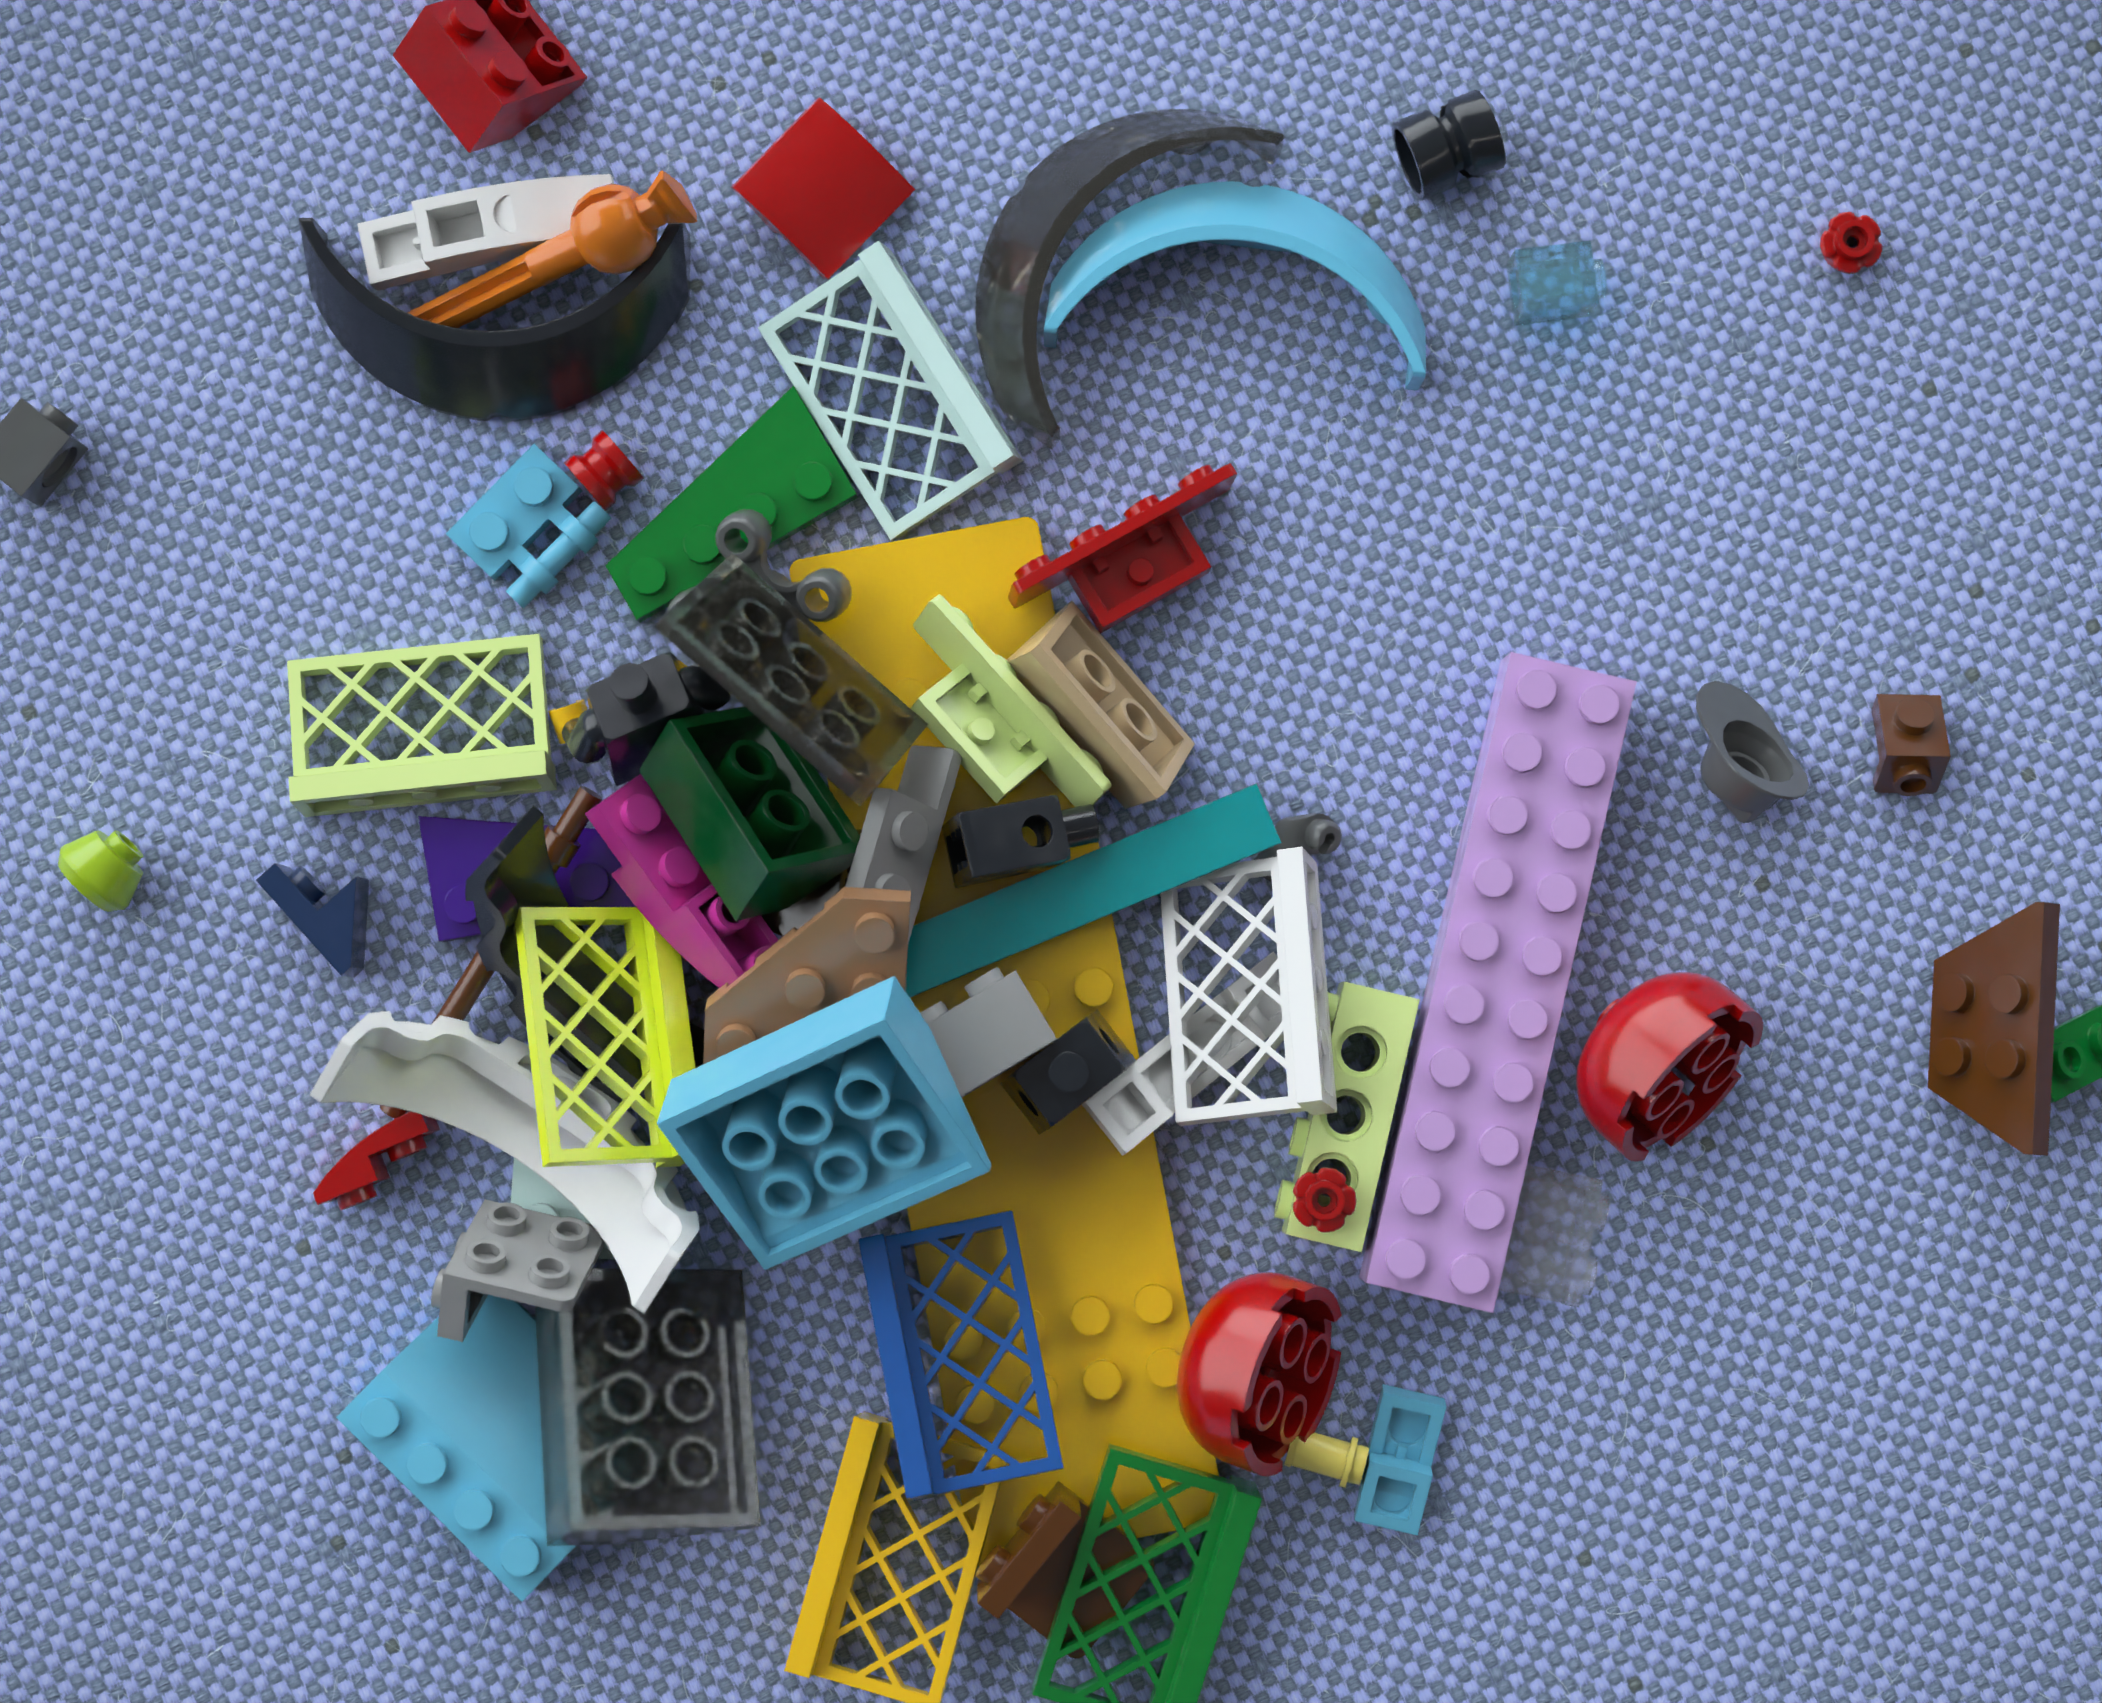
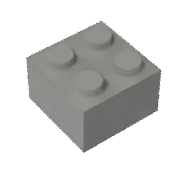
[920,967,1057,1098]

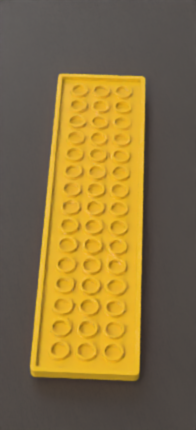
[789,517,1219,1566]

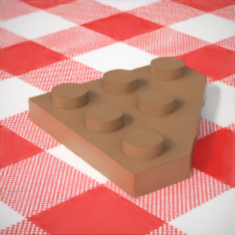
[703,887,911,1064]

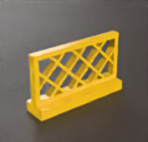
[784,1411,1006,1703]

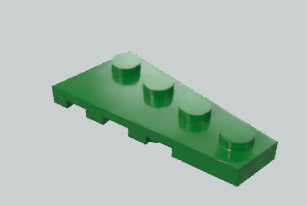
[605,385,858,623]

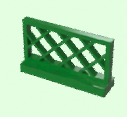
[1032,1444,1262,1703]

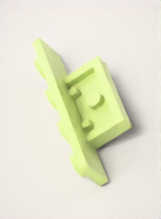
[910,595,1111,807]

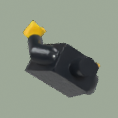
[548,635,741,786]

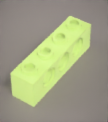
[1274,982,1420,1252]

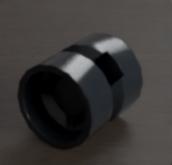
[1392,90,1506,200]

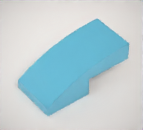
[1354,1384,1447,1536]

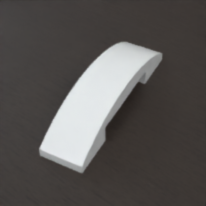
[1082,951,1282,1156]

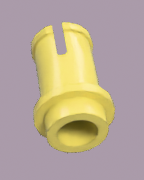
[1284,1432,1369,1488]

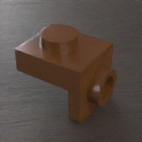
[1872,694,1951,796]

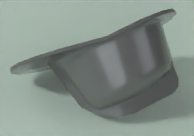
[1696,681,1809,823]

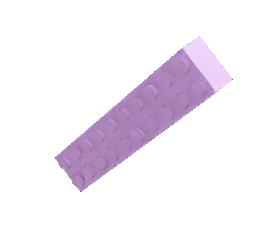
[1359,652,1637,1313]

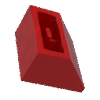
[393,0,587,153]

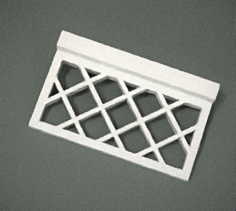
[1160,847,1337,1126]

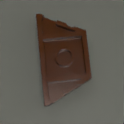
[1928,902,2060,1156]

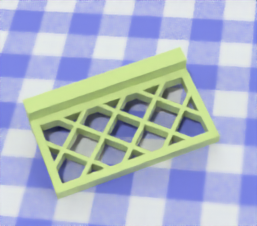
[287,634,557,817]

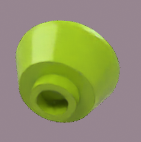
[58,830,143,912]

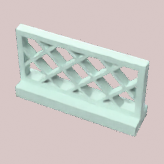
[758,241,1023,541]

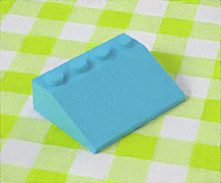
[657,976,991,1270]
[336,1295,669,1602]

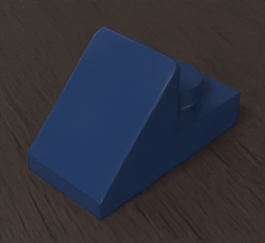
[256,863,369,977]

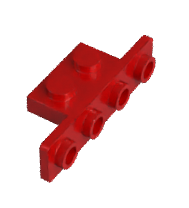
[1008,463,1237,634]

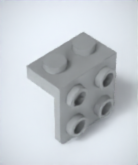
[431,1199,605,1342]

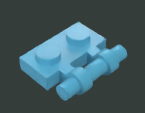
[446,444,611,609]

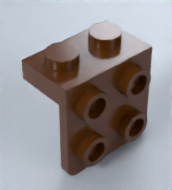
[975,1481,1155,1659]

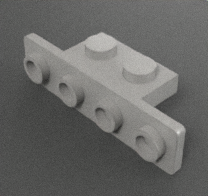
[845,745,962,943]

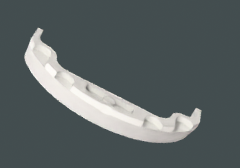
[310,1011,700,1313]

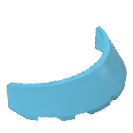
[1044,181,1426,391]

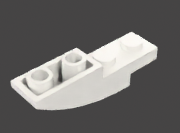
[357,174,614,291]

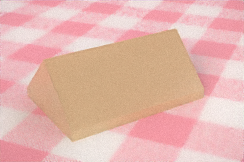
[1007,601,1195,809]

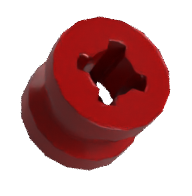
[564,430,644,511]

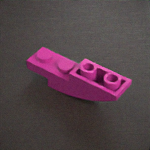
[585,774,778,988]

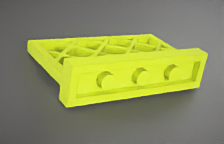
[515,907,695,1167]

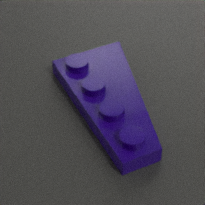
[418,816,636,942]

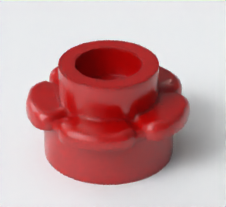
[1820,212,1883,274]
[1292,1167,1357,1233]

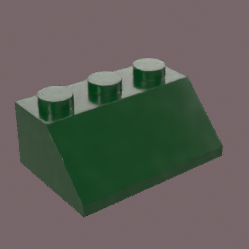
[640,701,860,921]

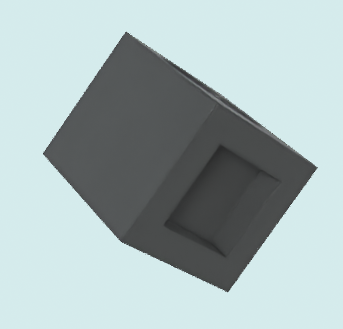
[0,398,89,507]

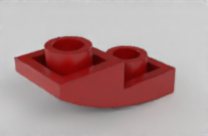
[313,1111,440,1211]

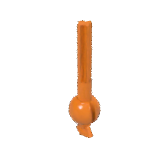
[407,170,697,328]

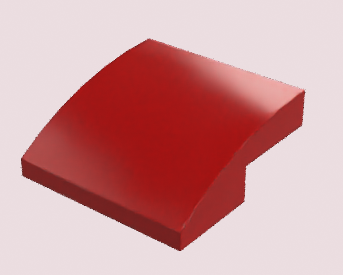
[731,98,915,279]

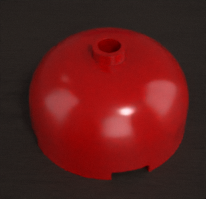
[1576,972,1763,1162]
[1177,1272,1342,1477]

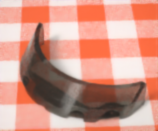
[975,109,1285,450]

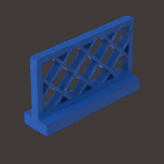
[858,1210,1064,1502]

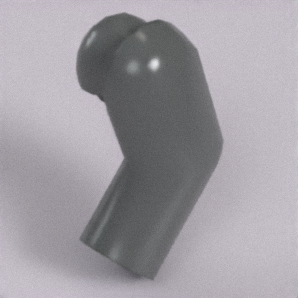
[1255,813,1342,882]

